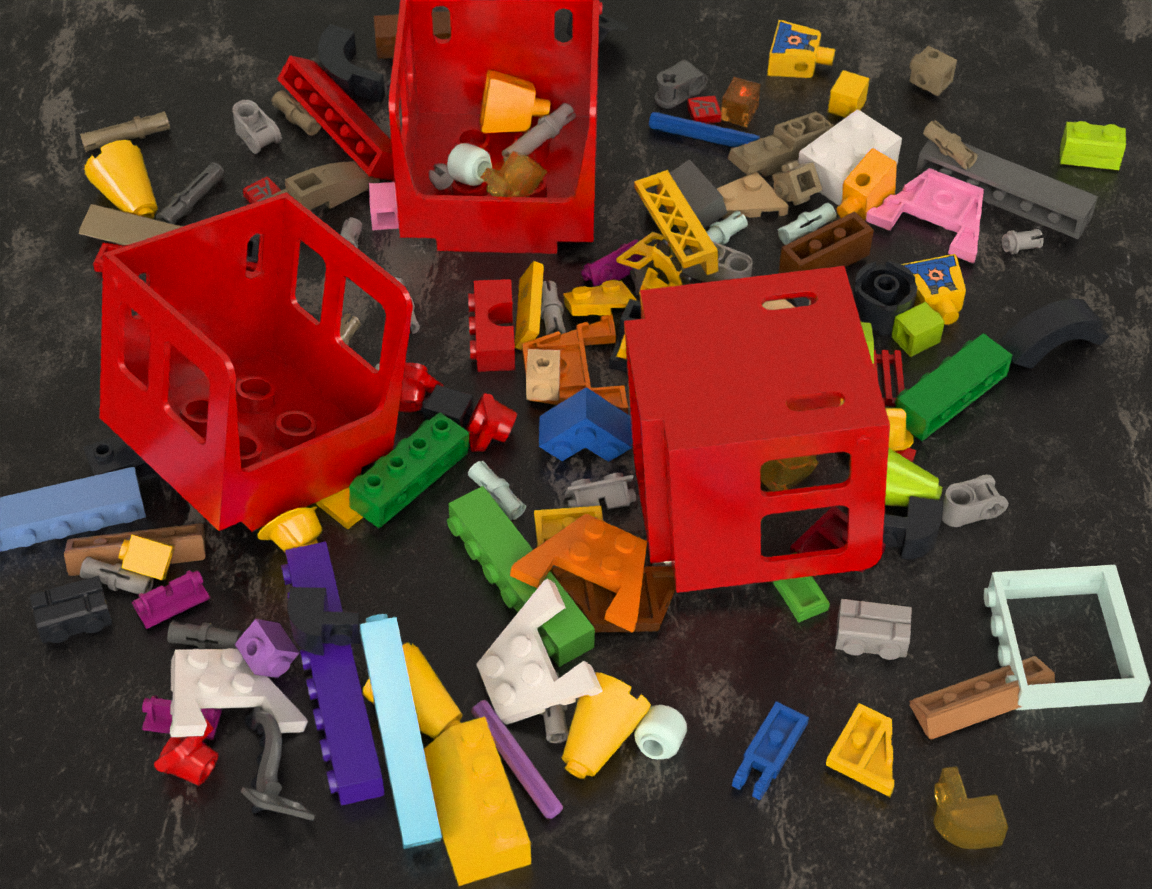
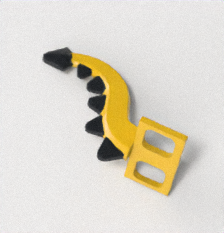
[616,232,692,286]

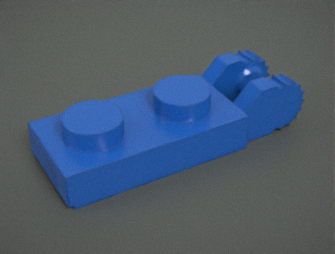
[732,702,809,800]

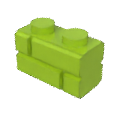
[1060,121,1126,170]

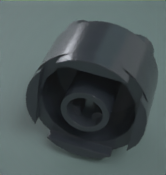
[853,261,917,336]

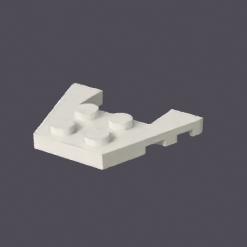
[476,579,603,724]
[170,649,308,737]

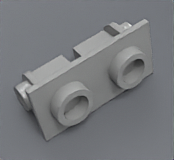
[564,473,636,510]

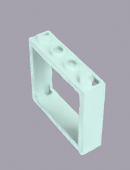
[984,565,1150,710]

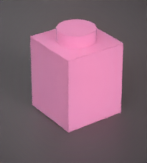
[369,182,399,230]

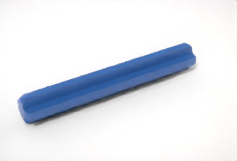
[649,112,760,147]

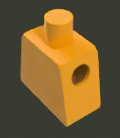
[479,70,550,133]
[836,148,897,221]

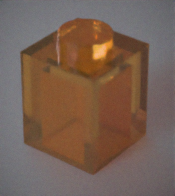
[721,77,761,127]

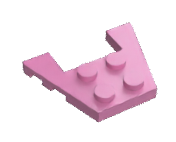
[866,168,984,263]

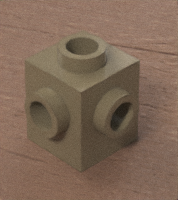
[909,46,957,96]
[772,160,823,205]

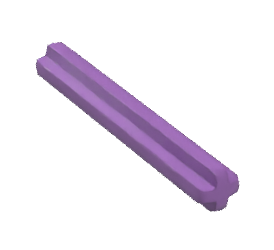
[471,700,563,819]

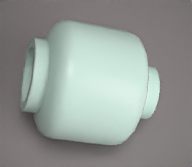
[447,143,492,186]
[634,705,687,759]

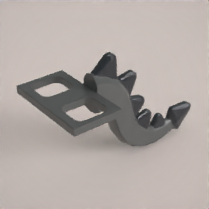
[241,706,315,820]

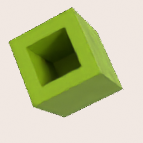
[892,302,945,357]

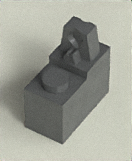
[643,159,727,228]

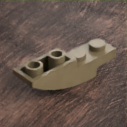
[728,112,834,177]
[266,162,379,211]

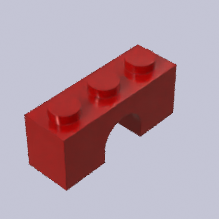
[468,279,515,372]

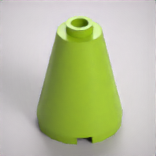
[848,448,942,507]

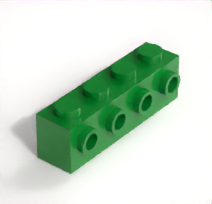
[895,333,1013,441]
[349,412,469,528]

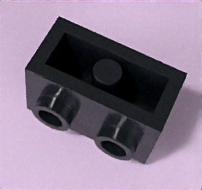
[83,435,159,483]

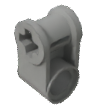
[233,100,282,154]
[942,475,1008,527]

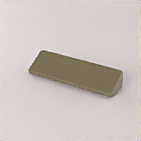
[79,204,183,245]

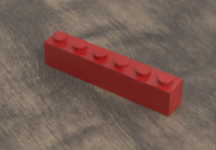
[277,55,395,181]

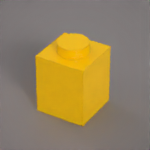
[828,70,870,118]
[118,534,175,580]

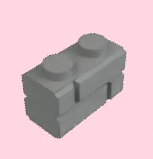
[835,599,912,660]

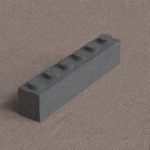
[916,139,1098,239]

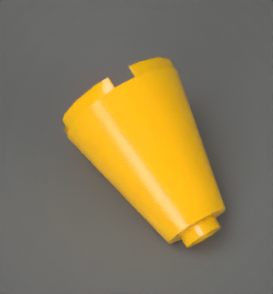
[85,140,158,219]
[362,643,462,739]
[562,672,651,779]

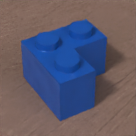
[539,387,632,462]

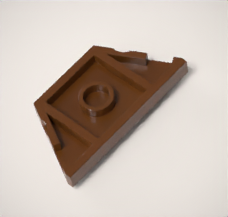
[551,566,676,632]

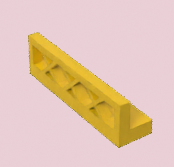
[634,170,718,275]

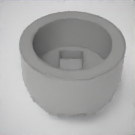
[429,163,454,190]

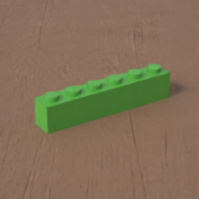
[447,486,595,667]

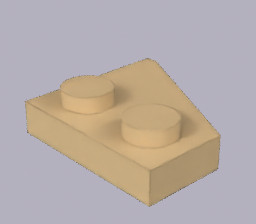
[717,172,789,219]

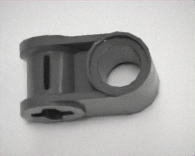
[654,60,708,109]

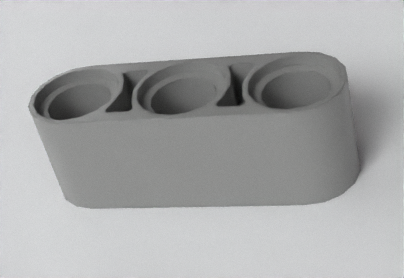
[669,232,753,282]

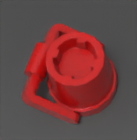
[399,363,443,412]
[466,393,517,452]
[154,718,219,786]

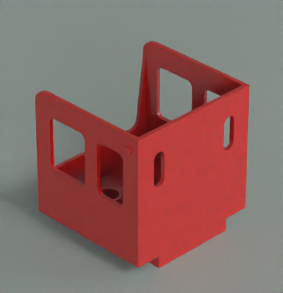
[389,0,602,254]
[99,192,413,531]
[624,266,890,593]

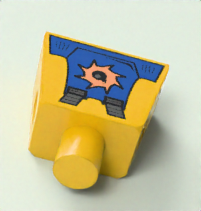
[768,20,835,78]
[901,254,966,325]

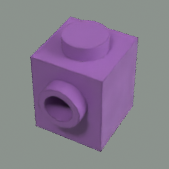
[235,619,299,678]

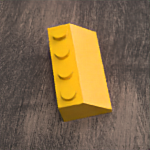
[424,717,531,886]

